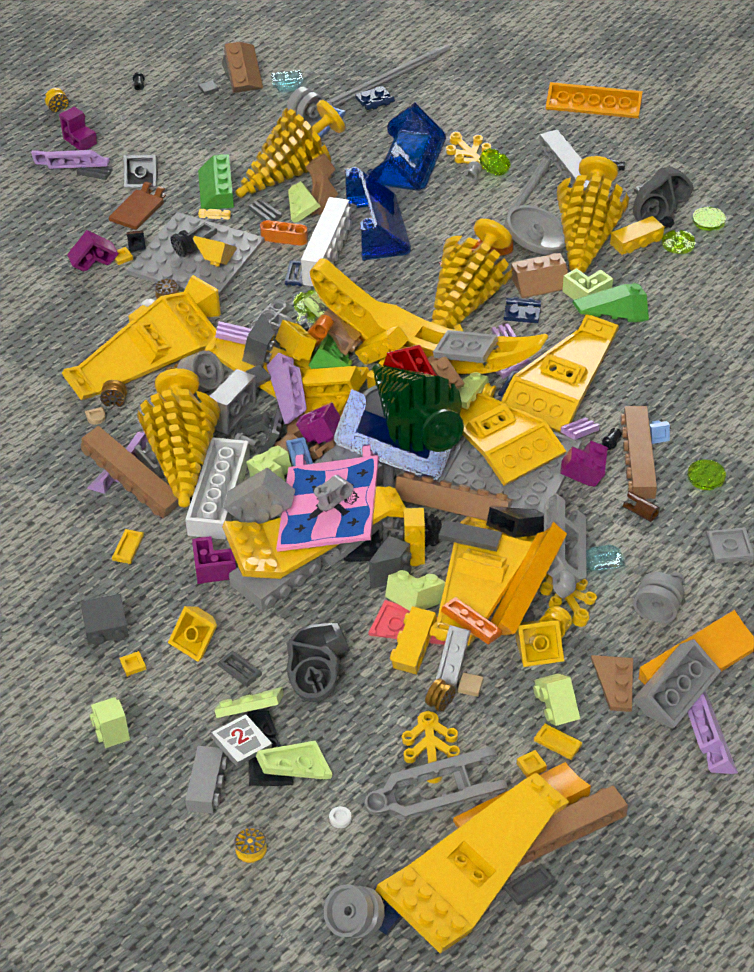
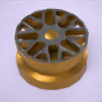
[154,278,179,299]
[100,380,127,407]
[425,678,456,712]

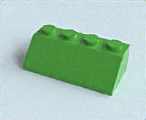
[198,154,234,210]

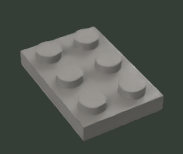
[433,330,498,363]

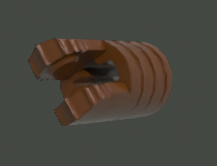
[622,491,660,522]

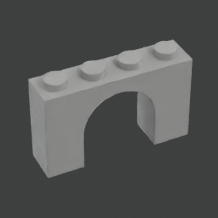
[229,556,321,611]

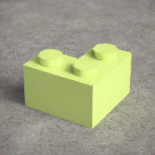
[562,268,613,300]
[246,446,291,481]
[385,570,445,611]
[533,674,580,726]
[89,697,130,748]

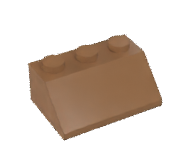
[224,42,263,93]
[511,253,568,298]

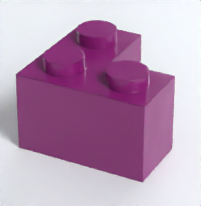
[59,107,97,150]
[67,230,118,272]
[296,402,343,444]
[560,440,608,487]
[192,536,236,584]

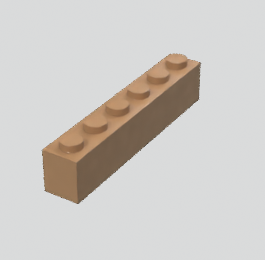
[620,406,657,499]
[81,426,179,518]
[395,472,513,521]
[517,785,628,868]

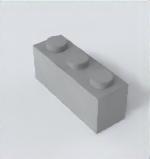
[185,746,228,814]

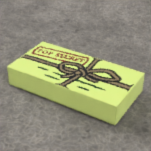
[304,292,328,318]

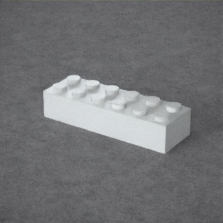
[301,197,352,286]
[185,437,250,540]

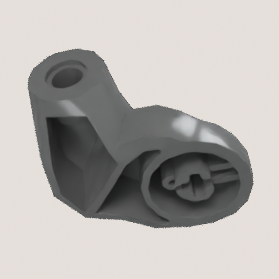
[633,167,694,221]
[286,622,350,702]

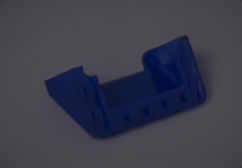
[364,103,446,191]
[345,167,411,261]
[334,389,452,481]

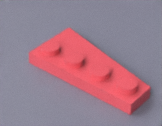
[368,600,446,645]

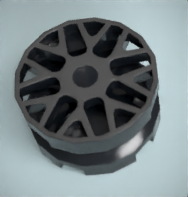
[170,230,195,257]

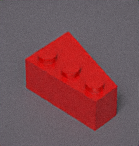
[383,345,436,376]

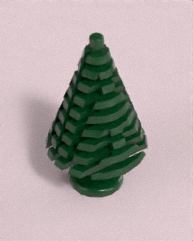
[372,364,464,452]

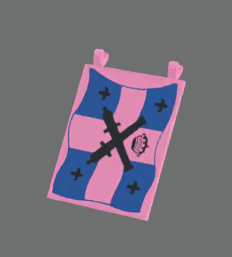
[276,445,379,552]

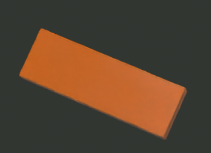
[441,597,502,645]

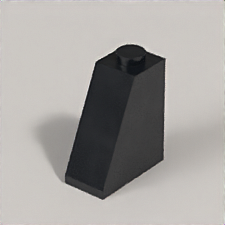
[486,506,544,538]

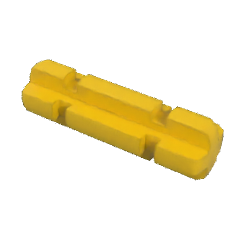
[198,209,231,220]

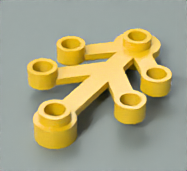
[446,132,491,169]
[540,573,597,627]
[402,711,460,784]

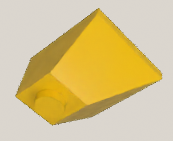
[193,236,237,267]
[184,275,221,317]
[168,606,217,662]
[515,620,564,667]

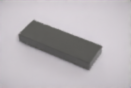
[439,520,502,552]

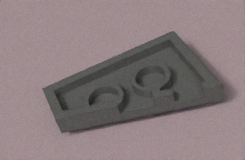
[259,405,283,454]

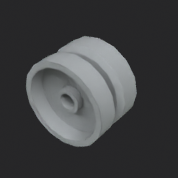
[287,87,326,126]
[177,351,224,395]
[633,572,684,624]
[324,884,385,938]

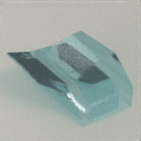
[271,70,303,93]
[586,545,625,573]

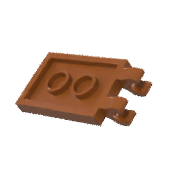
[109,182,166,230]

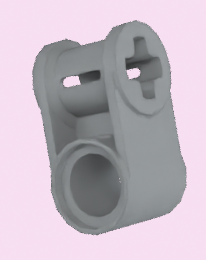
[314,475,353,511]

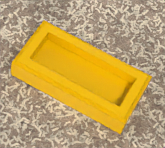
[112,529,144,564]
[534,723,582,760]

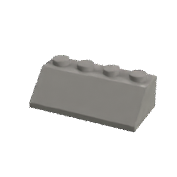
[633,639,721,728]

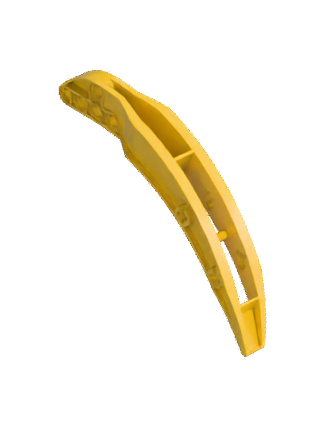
[310,258,548,374]

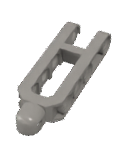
[544,494,586,598]
[364,746,508,821]

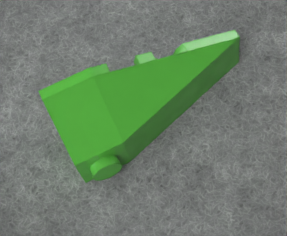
[572,283,649,322]
[309,333,352,369]

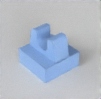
[649,420,670,444]

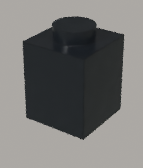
[127,230,146,251]

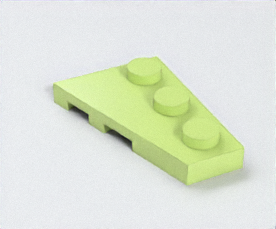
[288,181,321,223]
[457,372,489,409]
[215,687,284,718]
[256,741,333,779]

